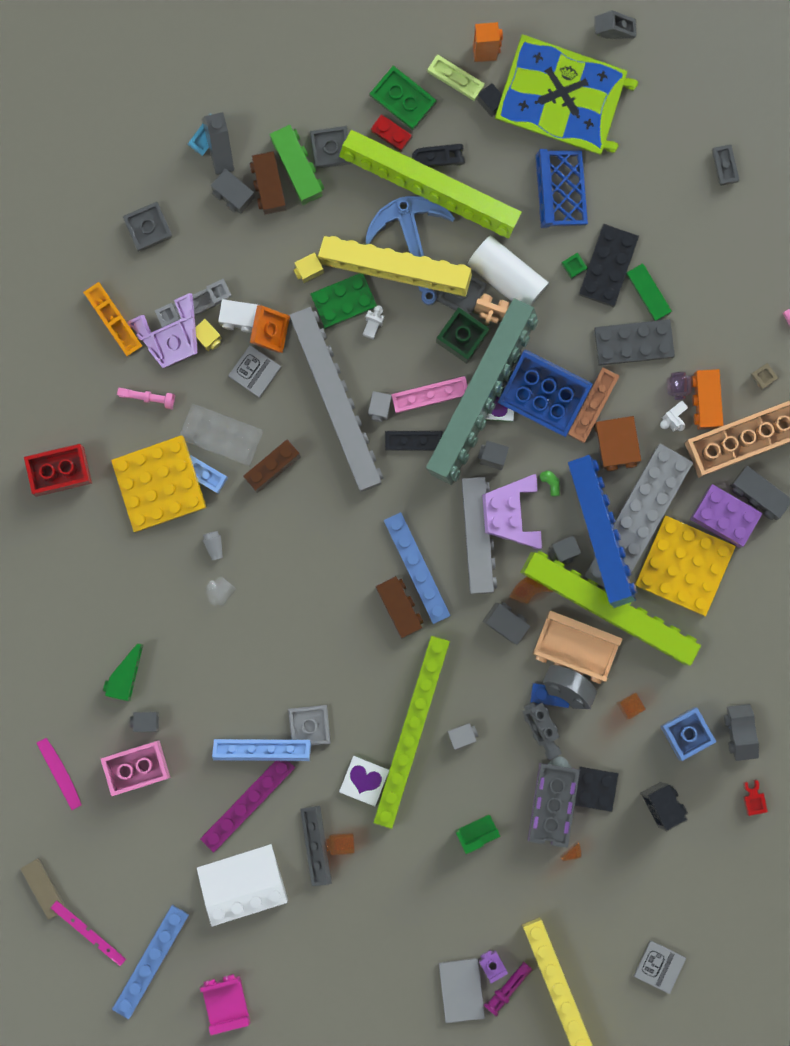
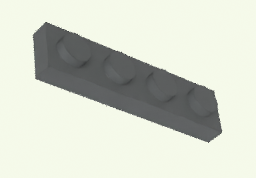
[300,806,332,886]

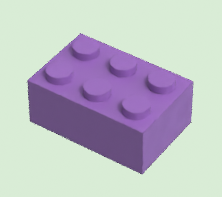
[690,484,763,548]

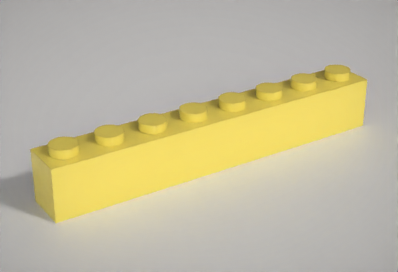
[318,236,472,297]
[522,917,592,1046]

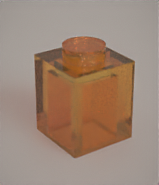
[617,693,646,719]
[326,833,355,855]

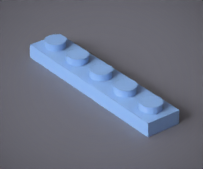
[212,739,311,761]

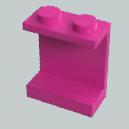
[200,974,250,1035]

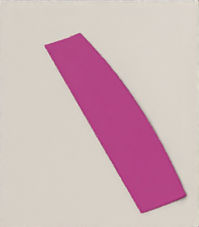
[37,738,81,810]

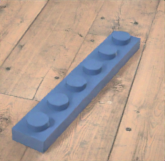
[384,512,450,624]
[112,905,189,1019]

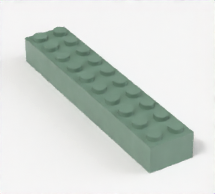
[426,298,538,485]

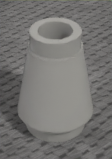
[202,531,223,560]

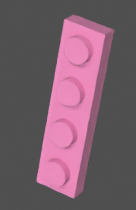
[391,376,468,414]

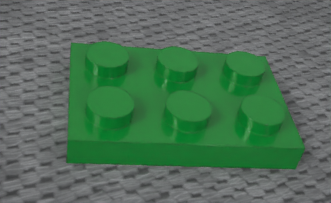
[369,66,437,130]
[310,273,377,329]

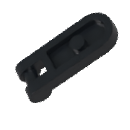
[412,144,465,167]

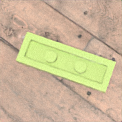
[427,54,485,101]

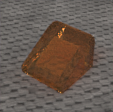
[560,841,582,861]

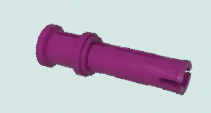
[484,961,533,1017]

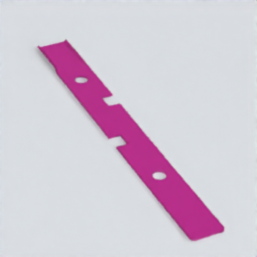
[51,901,126,966]

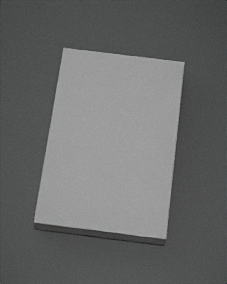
[439,958,485,1023]

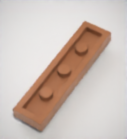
[567,368,619,443]

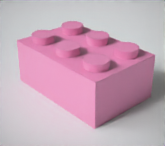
[101,741,171,796]

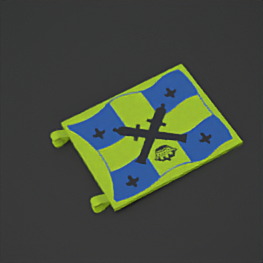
[494,34,638,155]

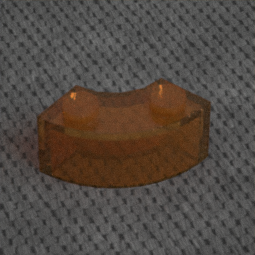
[508,577,553,605]

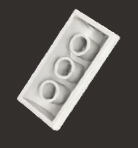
[467,235,549,306]

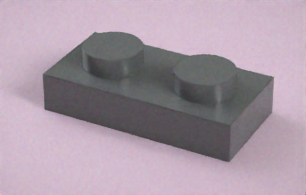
[712,144,739,186]

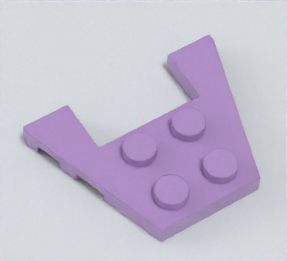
[127,293,198,368]
[482,474,542,549]

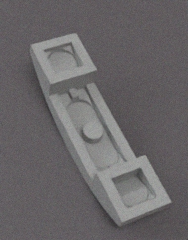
[154,279,231,327]

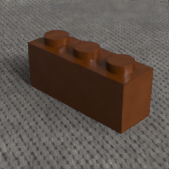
[249,151,286,215]
[243,439,301,493]
[376,576,424,639]

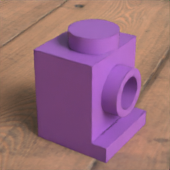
[479,950,508,983]

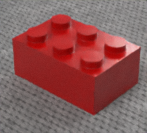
[24,444,92,497]

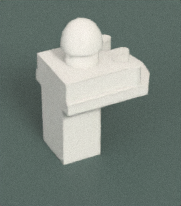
[363,305,384,340]
[660,401,688,432]

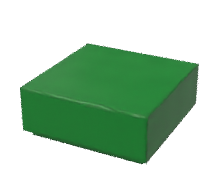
[561,252,588,279]

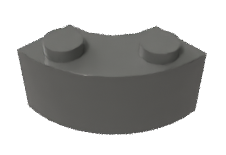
[543,665,597,709]
[724,704,759,761]

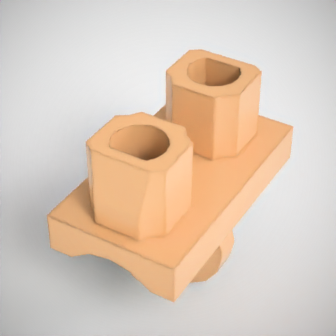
[473,293,509,326]

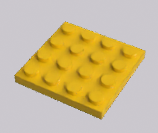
[111,435,207,533]
[635,515,736,617]

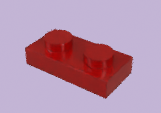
[371,114,412,152]

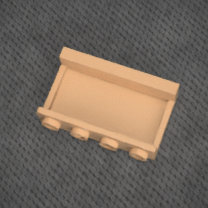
[533,611,623,684]

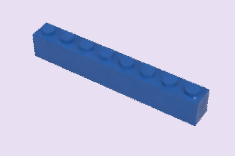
[568,455,637,608]

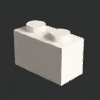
[218,299,258,333]

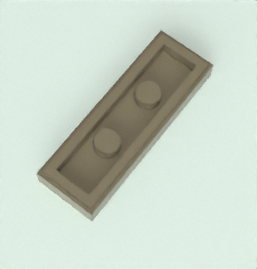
[20,859,66,920]

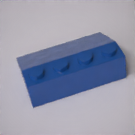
[498,350,593,437]

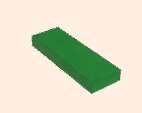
[626,263,672,321]

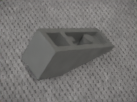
[202,112,234,175]

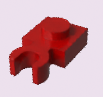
[743,780,768,816]

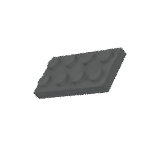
[594,319,675,366]

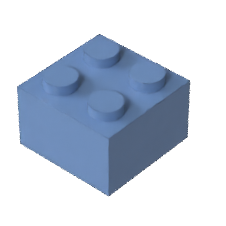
[660,707,716,761]

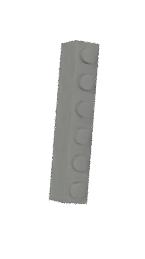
[462,477,497,595]

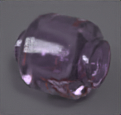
[667,372,692,400]

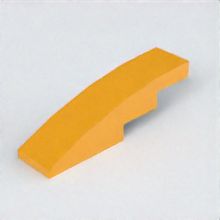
[83,282,142,356]

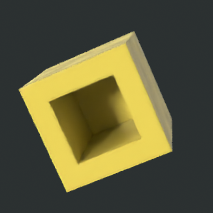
[293,252,324,283]
[195,319,222,351]

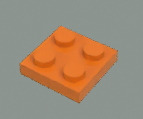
[250,305,290,353]

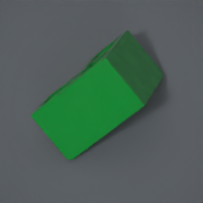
[455,815,501,854]

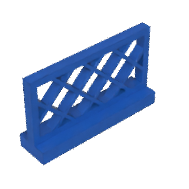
[535,149,588,228]

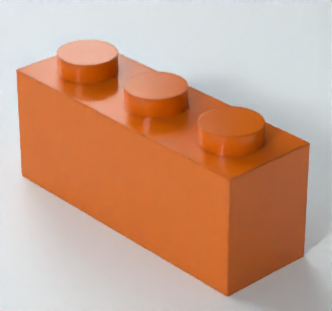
[473,22,503,62]
[691,369,723,430]

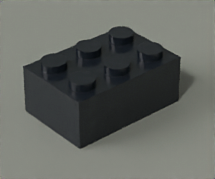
[640,782,688,831]

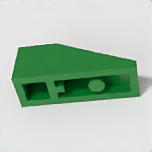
[103,643,143,701]

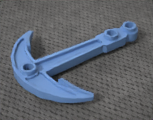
[366,196,455,305]

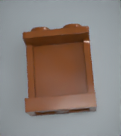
[594,416,641,472]

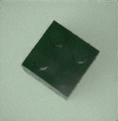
[436,307,490,364]

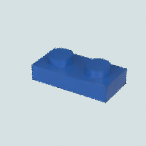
[530,683,569,708]

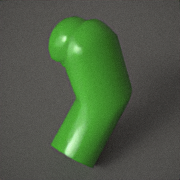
[540,470,560,496]

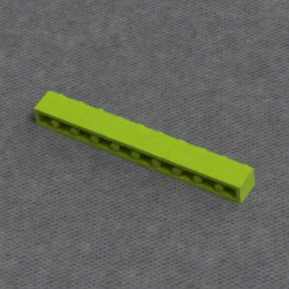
[339,130,522,239]
[520,550,701,666]
[373,636,450,829]

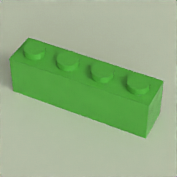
[270,125,324,206]

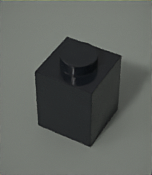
[477,83,502,117]

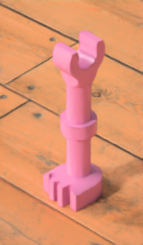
[117,387,175,410]

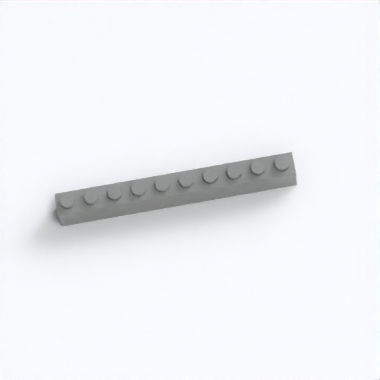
[289,307,383,493]

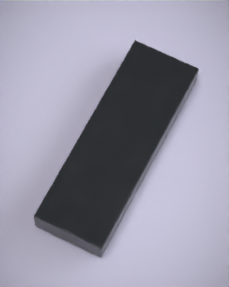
[385,431,442,451]

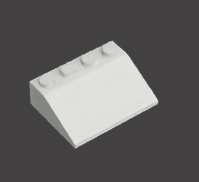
[197,844,288,926]

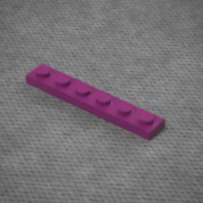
[200,761,295,853]

